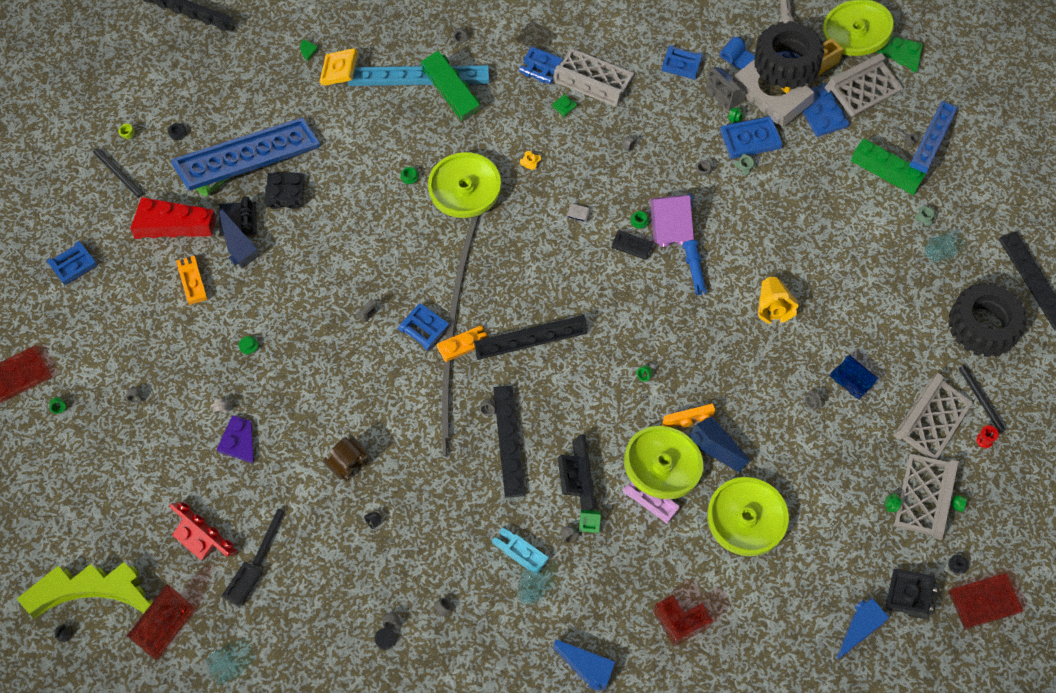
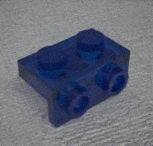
[829,355,878,400]

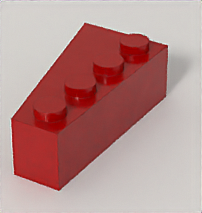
[130,197,217,239]

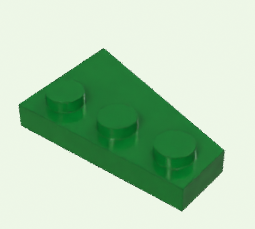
[876,36,923,73]

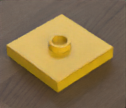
[319,48,358,85]

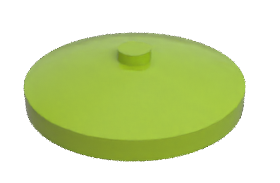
[823,0,893,56]
[428,152,501,218]
[624,426,703,499]
[707,477,789,556]

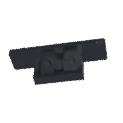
[557,434,596,511]

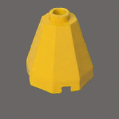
[758,277,798,323]

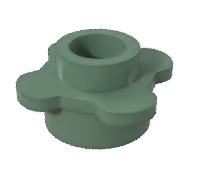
[734,154,756,175]
[915,207,936,226]

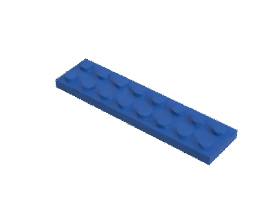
[171,117,320,191]

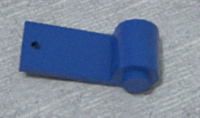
[719,37,755,70]

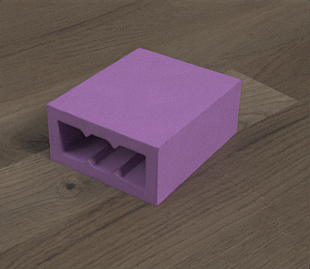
[650,195,694,247]

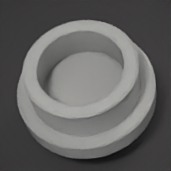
[210,399,231,414]

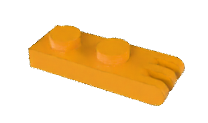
[176,256,207,305]
[437,326,488,362]
[662,404,715,428]

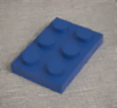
[802,84,849,137]
[720,116,782,159]

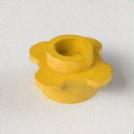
[520,151,541,170]

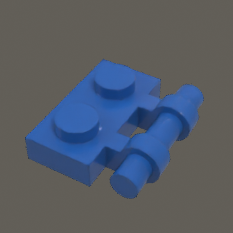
[519,46,563,84]

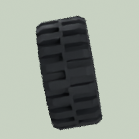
[754,21,824,89]
[948,282,1027,357]

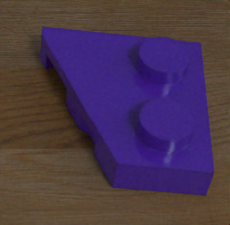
[216,415,254,463]

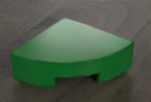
[300,39,318,61]

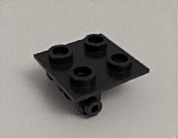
[219,196,257,236]

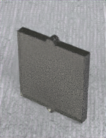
[516,21,556,51]

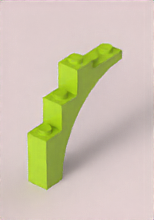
[17,562,160,622]

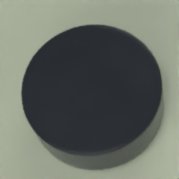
[168,123,187,141]
[375,628,396,650]

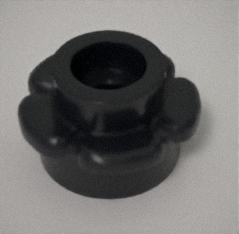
[948,554,968,574]

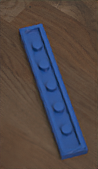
[910,101,958,173]

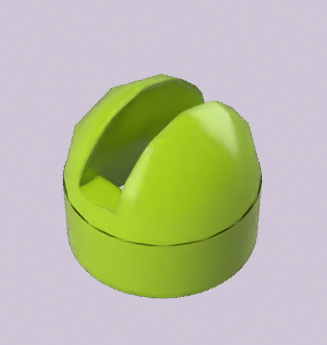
[119,123,135,140]

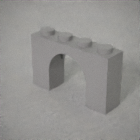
[733,60,814,127]

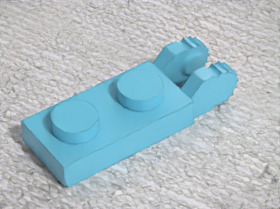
[492,528,549,576]

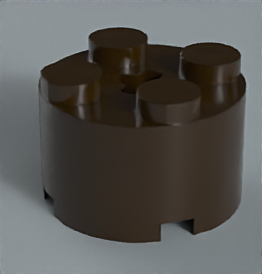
[323,434,369,482]

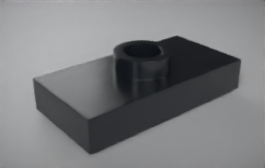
[611,230,653,260]
[221,561,263,608]

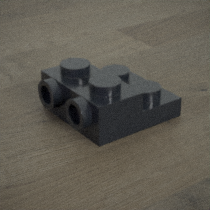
[264,173,305,209]
[885,569,940,620]

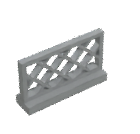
[553,48,634,107]
[824,53,903,117]
[893,373,973,460]
[894,454,959,540]

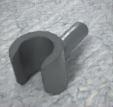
[894,128,919,146]

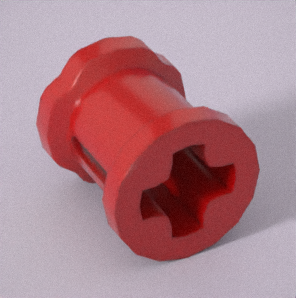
[976,425,999,448]

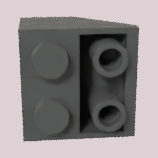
[705,67,747,111]

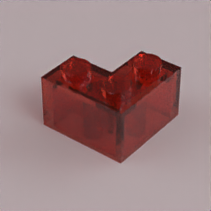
[653,595,713,647]

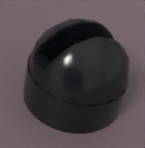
[364,511,381,529]
[54,624,72,642]

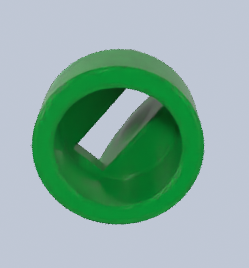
[636,365,653,382]
[49,396,66,414]
[951,495,967,513]

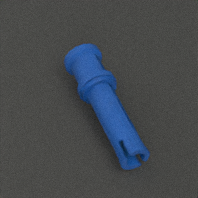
[682,240,707,295]

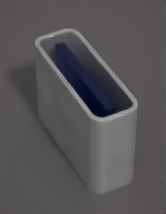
[566,204,590,223]

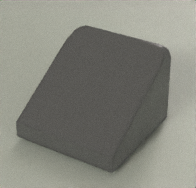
[356,300,378,322]

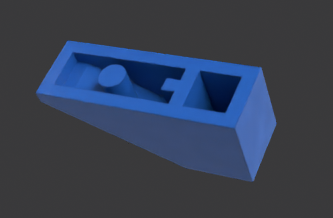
[836,598,889,659]
[553,639,615,691]

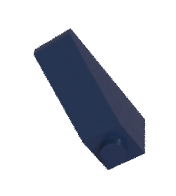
[219,210,259,269]
[688,416,750,472]

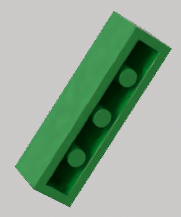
[421,50,480,122]
[851,138,926,196]

